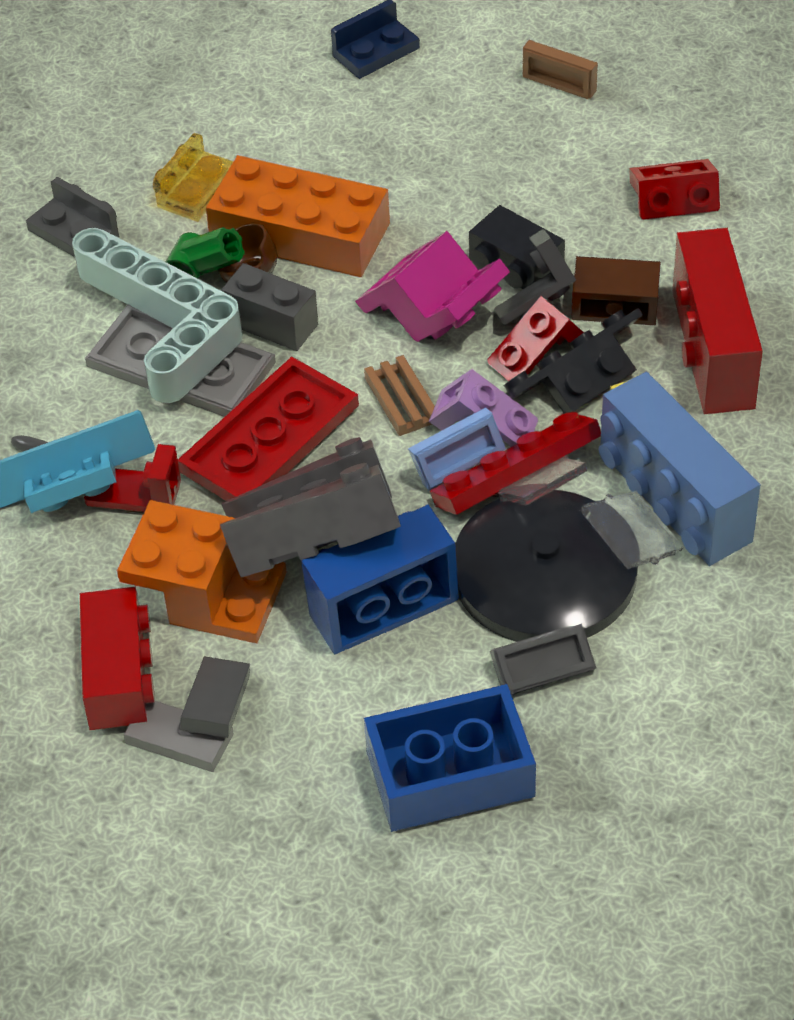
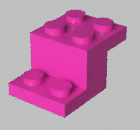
[355,231,510,342]

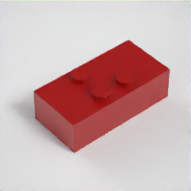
[672,227,763,414]

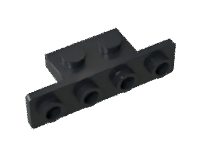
[503,308,643,414]

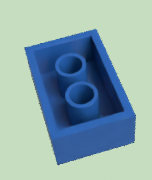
[301,504,459,655]
[364,684,536,832]

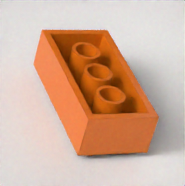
[206,155,390,277]

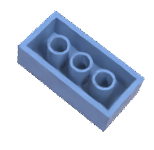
[599,371,761,566]

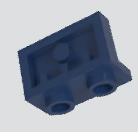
[331,0,420,79]

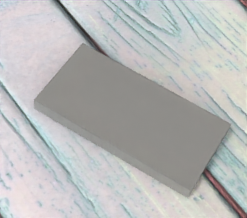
[85,304,276,417]

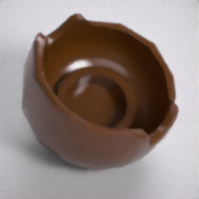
[217,223,278,283]

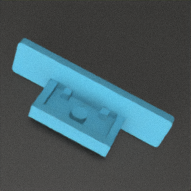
[0,410,155,513]

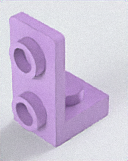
[429,369,538,447]

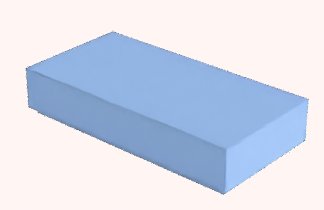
[408,408,506,490]

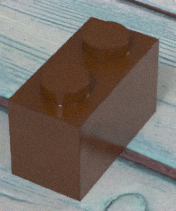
[572,256,661,326]

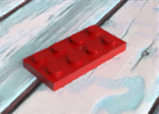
[178,356,359,501]

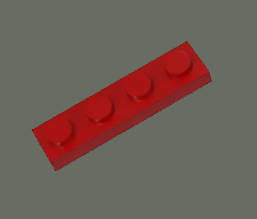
[430,412,601,515]

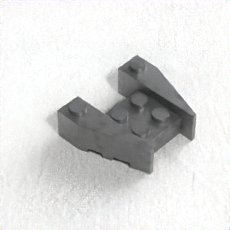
[220,437,401,577]

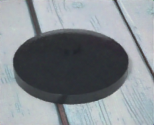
[455,489,638,642]

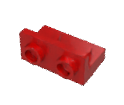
[629,159,720,220]

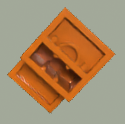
[117,500,287,643]

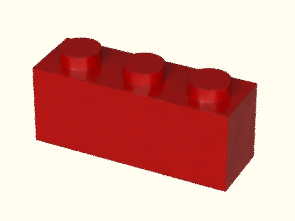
[80,586,155,730]

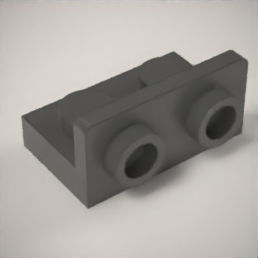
[26,177,119,257]

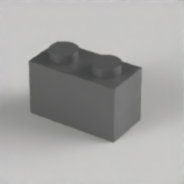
[221,263,319,351]

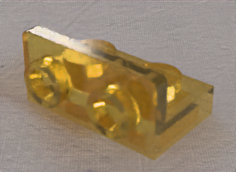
[153,133,233,222]

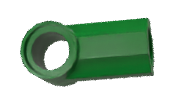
[165,227,245,279]

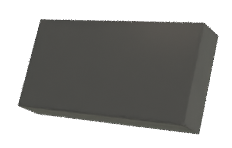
[490,623,597,695]
[180,656,250,738]

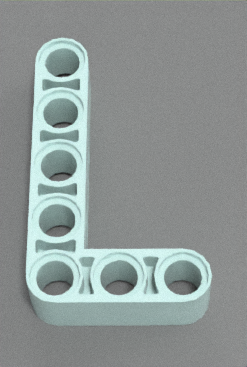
[72,228,242,403]

